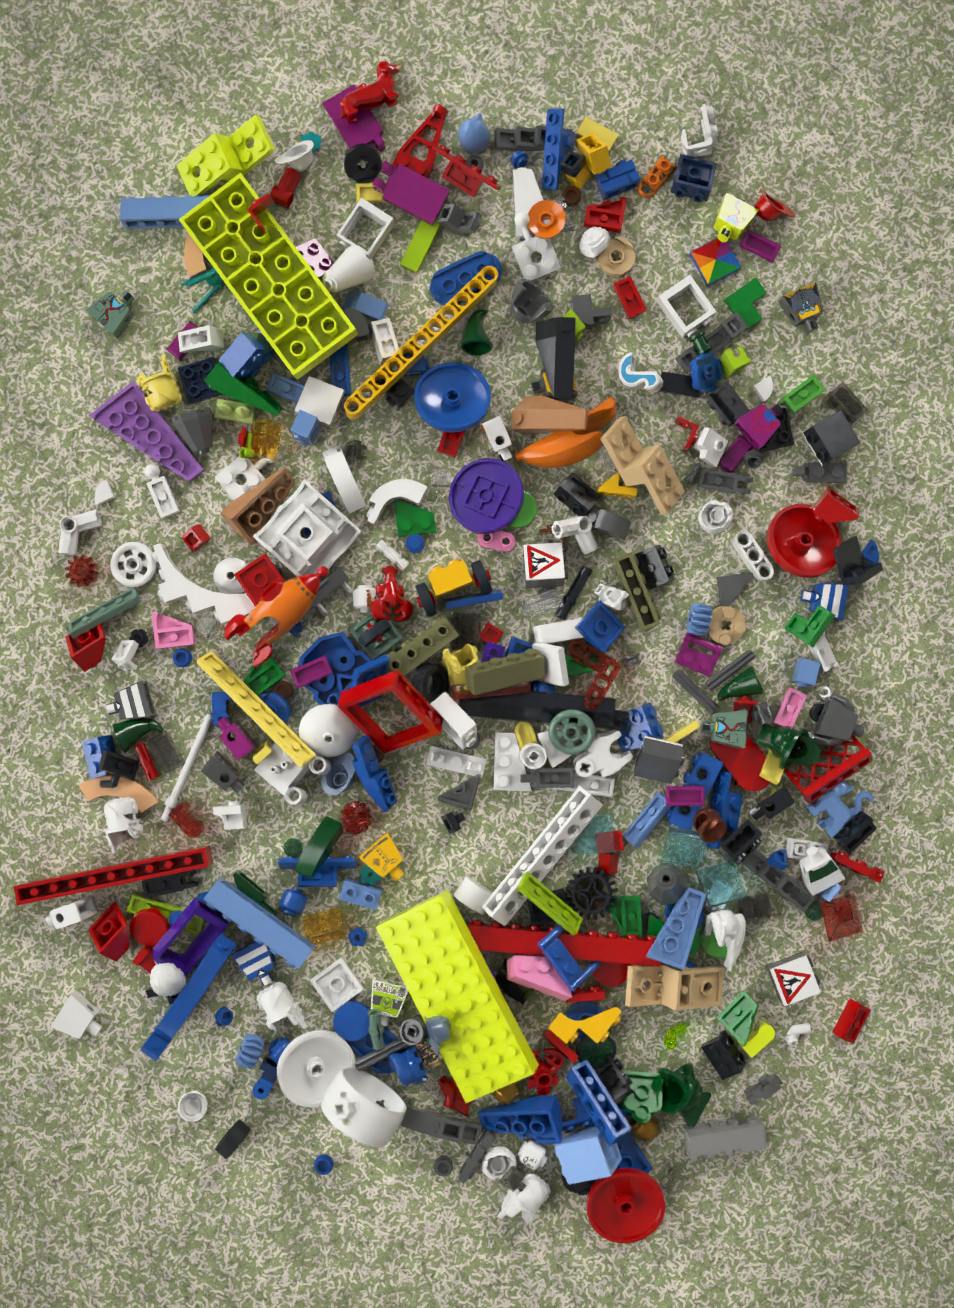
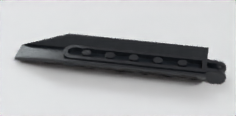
[459,689,630,731]

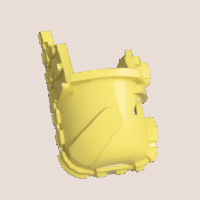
[137,354,182,412]
[441,644,478,688]

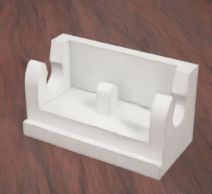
[369,318,399,365]
[808,631,839,672]

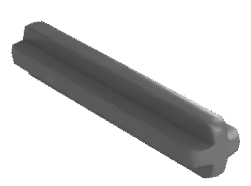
[706,650,756,690]
[672,669,719,714]
[355,1038,409,1071]

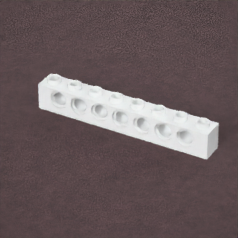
[482,786,603,926]

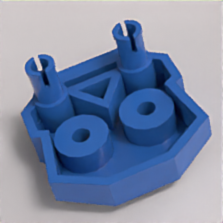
[298,632,372,705]

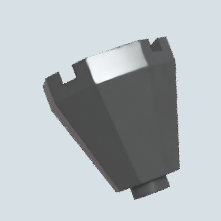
[171,407,213,455]
[647,864,687,905]

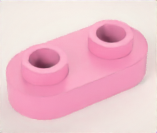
[478,531,515,552]

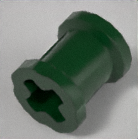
[689,331,713,356]

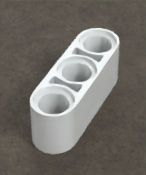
[732,531,774,582]
[533,618,584,644]

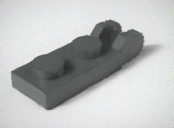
[697,468,754,494]
[458,1130,495,1184]

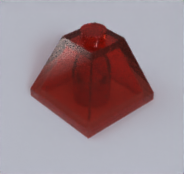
[820,893,863,941]

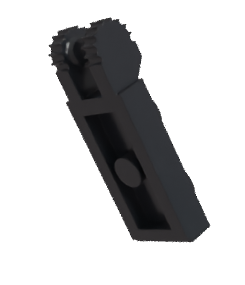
[141,869,199,898]

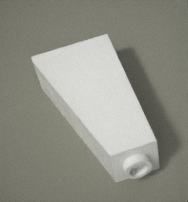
[513,167,554,243]

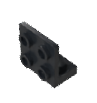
[833,536,883,585]

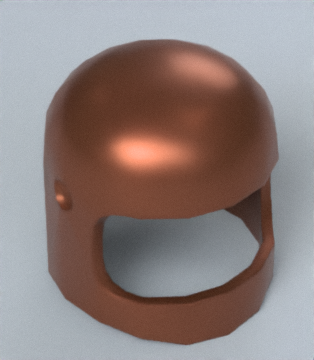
[693,808,727,843]

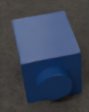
[403,353,429,377]

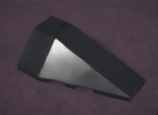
[535,317,576,400]

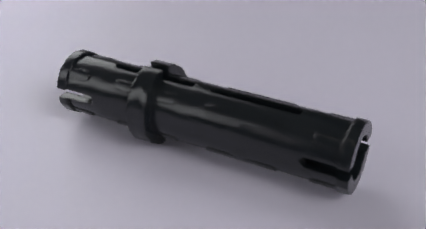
[554,565,593,621]

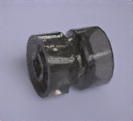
[738,893,771,921]

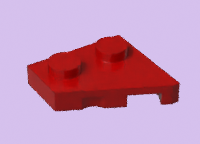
[583,197,627,233]

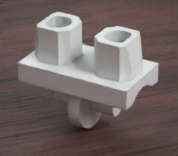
[594,583,629,611]

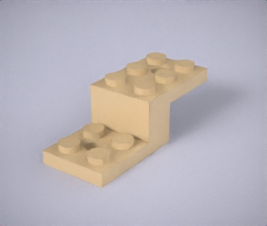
[600,416,685,515]
[625,963,724,1011]

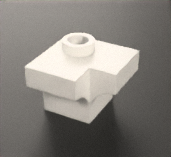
[693,427,728,467]
[213,801,247,830]

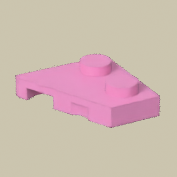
[152,612,195,649]

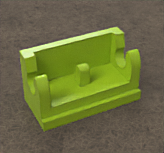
[719,346,751,379]

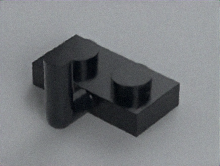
[98,750,139,788]

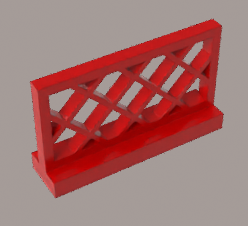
[783,735,873,804]

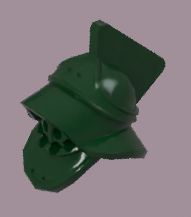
[756,723,821,769]
[658,1063,711,1127]

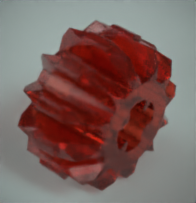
[64,554,99,587]
[339,801,372,835]

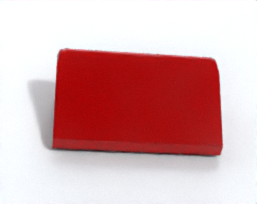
[832,999,871,1044]

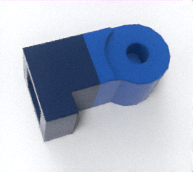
[252,1057,278,1100]

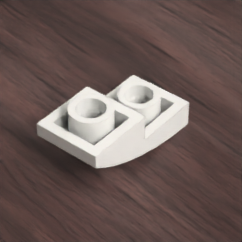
[786,838,829,859]

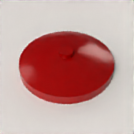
[767,504,842,578]
[586,1168,665,1243]

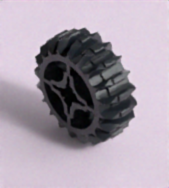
[566,867,618,920]

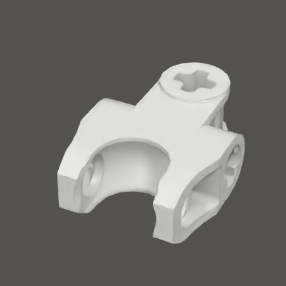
[573,729,633,777]

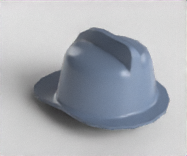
[321,752,355,795]
[425,1015,451,1055]

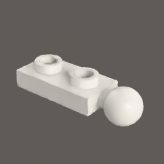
[145,464,180,519]

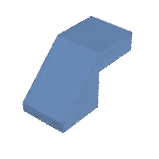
[342,291,389,321]

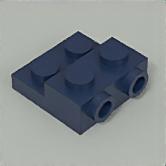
[670,154,717,203]

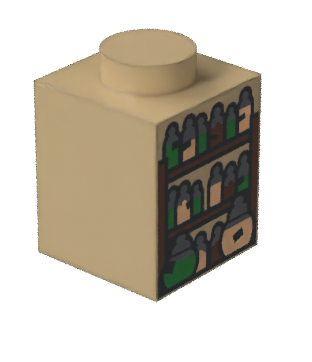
[415,1039,443,1068]

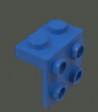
[613,702,664,752]

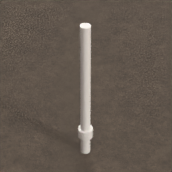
[160,713,212,822]

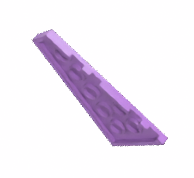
[88,381,205,482]

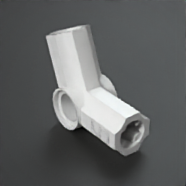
[58,510,102,555]
[552,516,598,554]

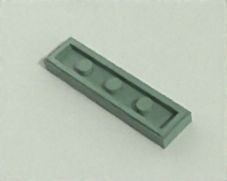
[68,587,141,639]

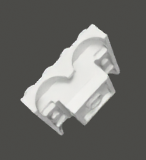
[253,479,362,578]

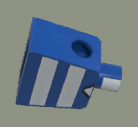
[800,583,849,621]
[231,941,277,986]

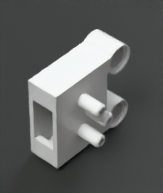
[255,743,331,806]

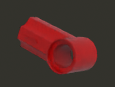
[270,167,302,209]

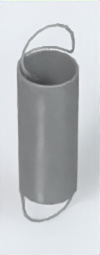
[686,460,701,488]

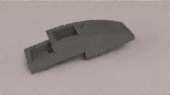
[401,1105,482,1145]

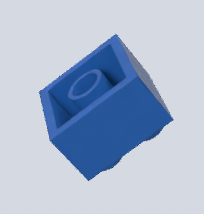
[219,332,275,377]

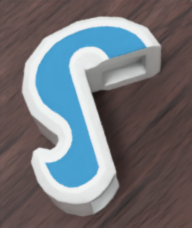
[618,352,663,393]

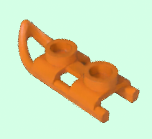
[638,155,677,198]

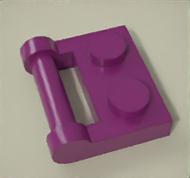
[674,631,723,677]

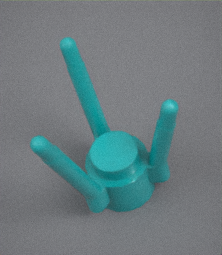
[181,268,223,313]

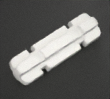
[376,540,409,570]

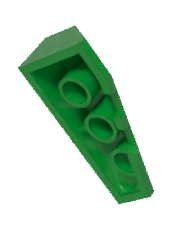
[204,361,283,416]

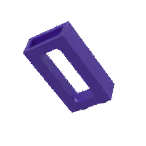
[153,897,229,976]

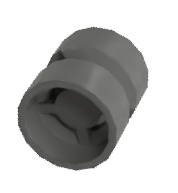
[400,1014,428,1045]

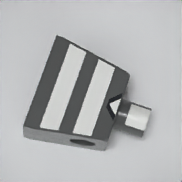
[106,681,156,720]

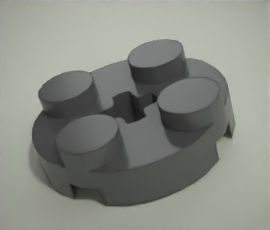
[744,1074,783,1105]

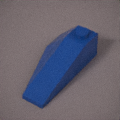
[478,1095,562,1144]

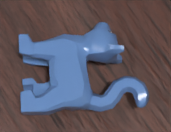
[805,781,874,838]

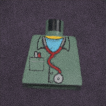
[86,291,135,339]
[700,710,747,749]

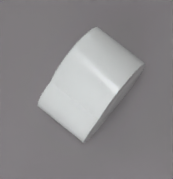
[453,876,493,915]

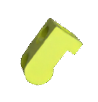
[736,1021,775,1058]

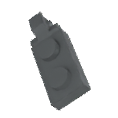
[793,462,847,483]
[520,768,574,788]

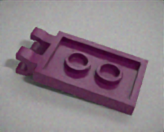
[322,84,386,161]
[373,161,450,226]

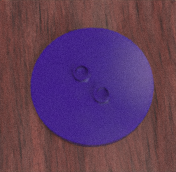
[449,458,524,534]

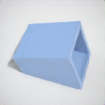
[555,1126,622,1184]

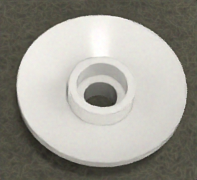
[213,558,247,594]

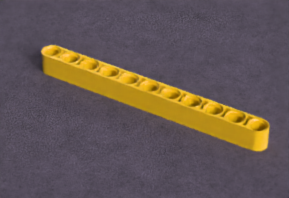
[344,266,498,420]

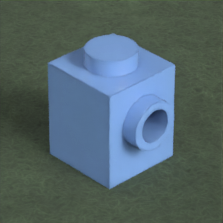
[792,658,821,688]

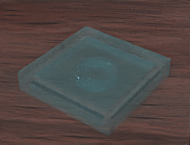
[575,813,615,854]
[661,827,707,868]
[696,862,747,908]

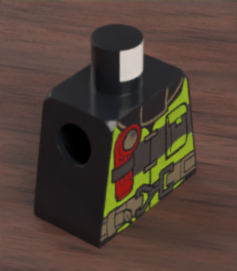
[749,782,795,821]

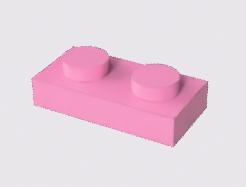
[772,687,807,727]

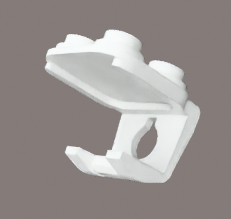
[681,104,718,158]

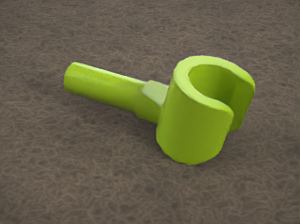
[239,433,254,459]

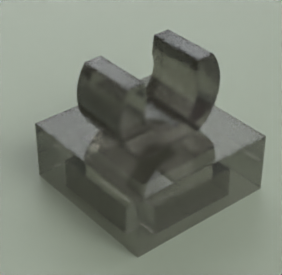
[345,440,367,462]
[499,1166,526,1192]

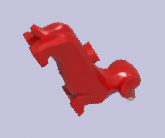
[340,61,401,125]

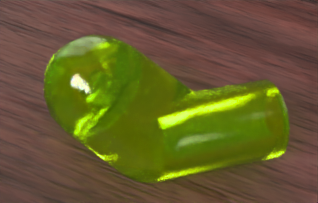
[663,1023,687,1050]

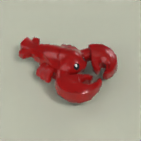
[371,566,413,622]
[527,1048,564,1096]

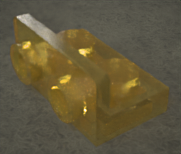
[248,418,282,461]
[302,907,347,945]

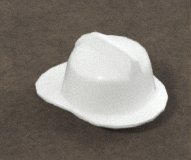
[275,140,314,172]

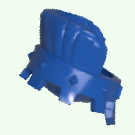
[388,1046,428,1086]

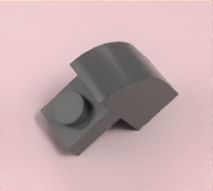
[436,204,482,237]
[571,294,612,330]
[344,308,371,343]
[587,509,631,540]

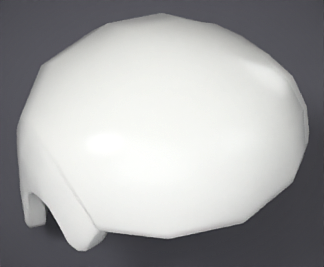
[178,1091,208,1122]

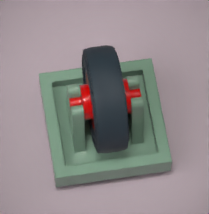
[349,613,403,660]

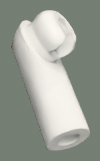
[785,1023,811,1047]

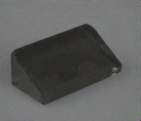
[147,730,185,773]

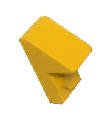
[597,472,637,499]

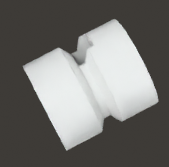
[520,743,547,769]

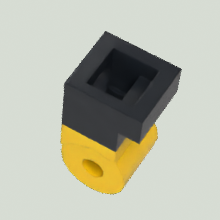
[560,151,591,189]

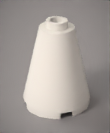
[323,245,375,292]

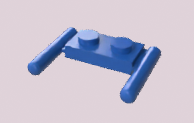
[538,925,601,991]

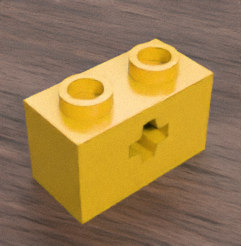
[576,133,612,175]

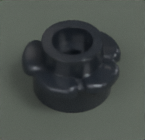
[129,629,148,648]

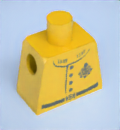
[358,832,404,881]

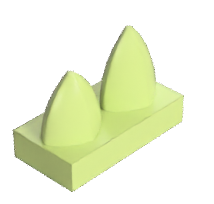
[215,399,256,425]

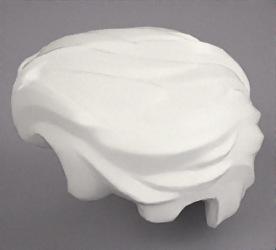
[698,500,733,533]
[150,963,186,996]
[482,1147,516,1180]

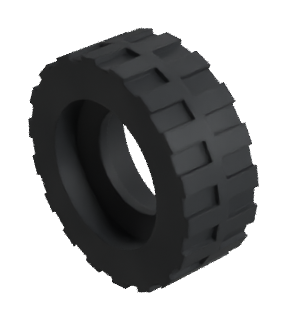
[411,663,449,704]

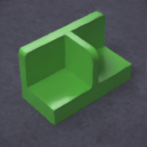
[778,374,825,414]

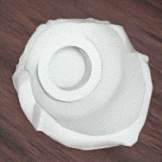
[579,227,611,258]

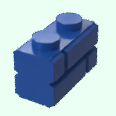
[595,160,640,200]

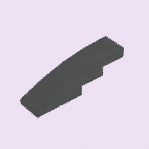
[494,125,573,151]
[742,849,816,913]

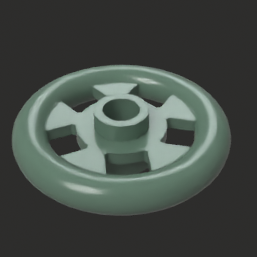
[548,710,595,754]

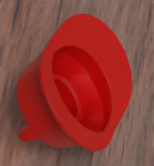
[754,189,796,221]

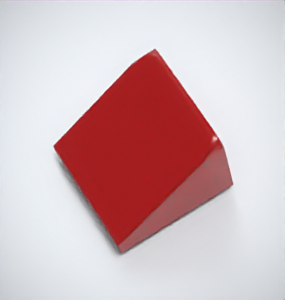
[181,524,211,553]

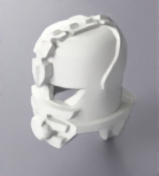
[103,797,143,853]
[257,982,307,1031]
[498,1173,551,1223]

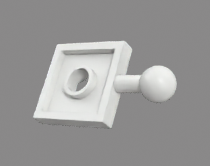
[512,212,561,281]
[215,448,278,500]

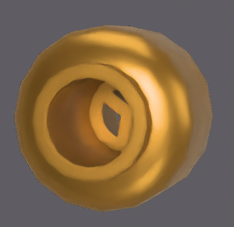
[492,1081,521,1105]
[629,1116,658,1142]

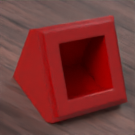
[598,852,619,874]

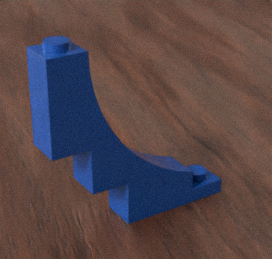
[140,934,237,1061]

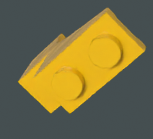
[548,1007,622,1044]

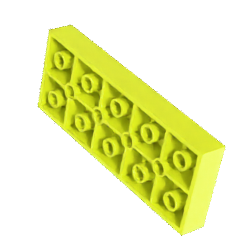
[179,173,358,380]
[376,889,539,1103]

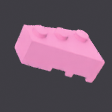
[507,956,572,1001]

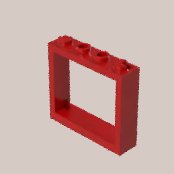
[338,670,443,754]

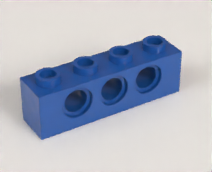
[665,752,723,832]
[566,1060,632,1147]

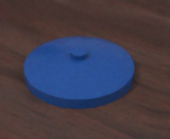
[414,362,491,432]

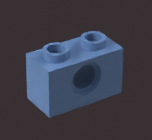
[290,410,322,446]
[339,878,383,910]

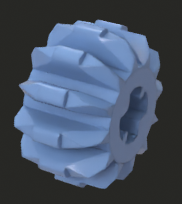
[686,603,712,636]
[236,1033,264,1069]

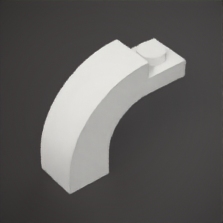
[322,445,366,513]
[366,479,428,526]

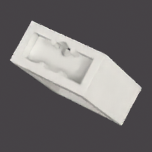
[336,198,394,259]
[656,275,716,338]
[430,692,477,750]

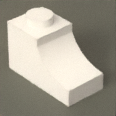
[178,325,225,353]

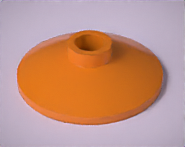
[528,200,566,239]

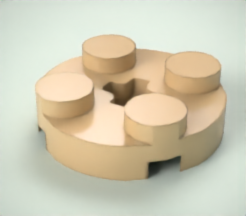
[597,237,635,277]
[708,606,746,645]

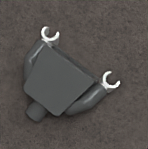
[808,687,865,746]

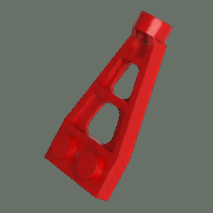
[392,104,448,178]

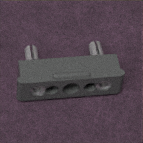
[310,567,353,616]

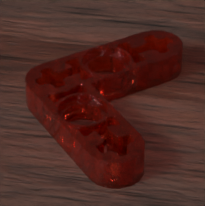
[568,640,620,709]

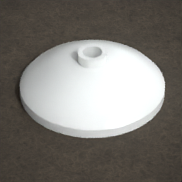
[299,704,358,757]

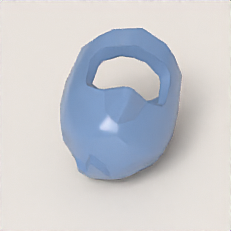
[458,113,490,154]

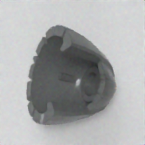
[510,278,554,324]

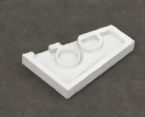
[493,732,532,791]

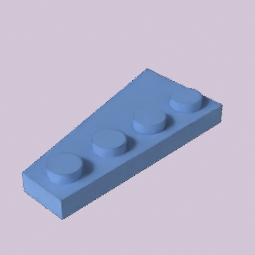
[645,887,706,970]

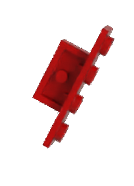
[432,144,502,197]

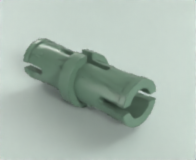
[368,1009,385,1050]

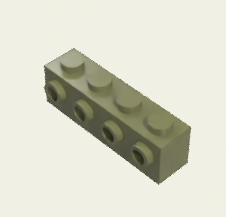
[611,552,661,632]
[387,616,460,676]
[465,649,545,695]

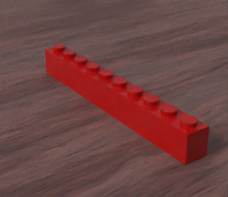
[13,845,213,905]
[467,919,661,967]

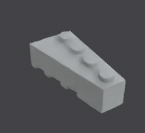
[683,1116,766,1161]

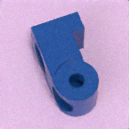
[212,692,233,727]

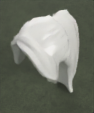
[704,910,746,971]

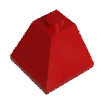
[813,486,859,524]
[65,624,106,672]
[88,902,130,962]

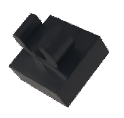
[441,812,465,834]

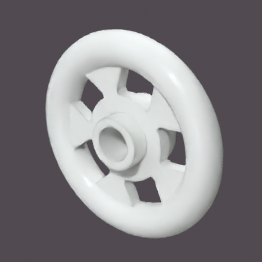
[110,542,156,587]

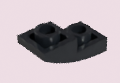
[659,372,700,398]

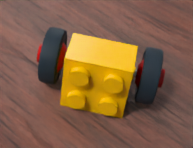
[416,559,492,617]

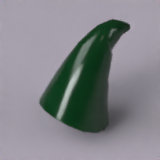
[461,309,493,356]
[717,666,765,701]
[112,718,163,754]

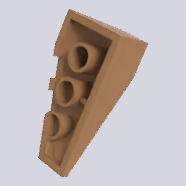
[510,395,588,435]
[220,467,295,546]

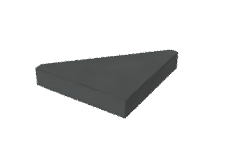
[716,573,753,606]
[438,774,481,810]

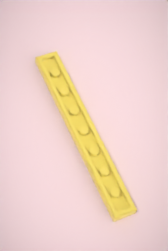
[197,651,316,768]

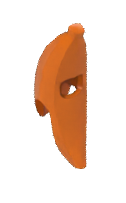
[515,397,616,468]

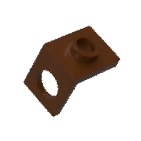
[539,524,568,551]

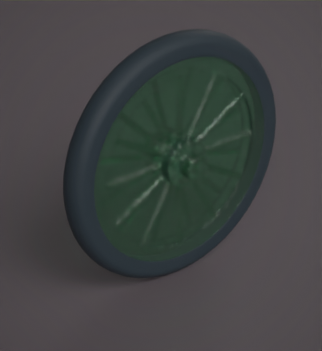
[576,1036,617,1069]

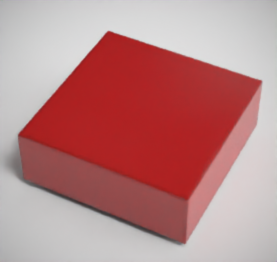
[478,622,504,644]

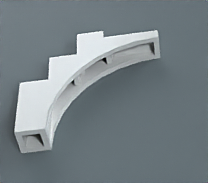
[153,543,255,624]

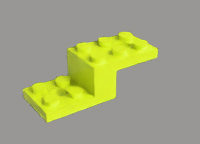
[176,115,275,197]

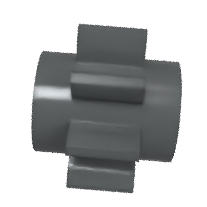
[750,702,776,725]

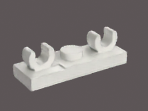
[426,746,487,778]

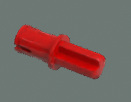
[134,743,159,781]

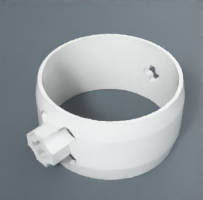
[321,1067,407,1148]

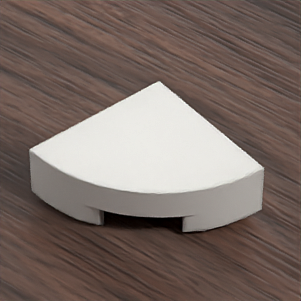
[753,376,773,403]
[95,480,115,505]

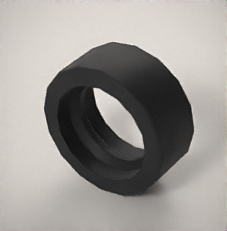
[215,1119,251,1159]

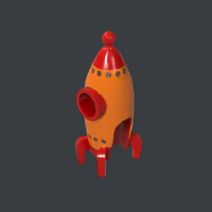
[223,566,329,667]

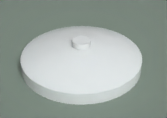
[277,1030,356,1107]

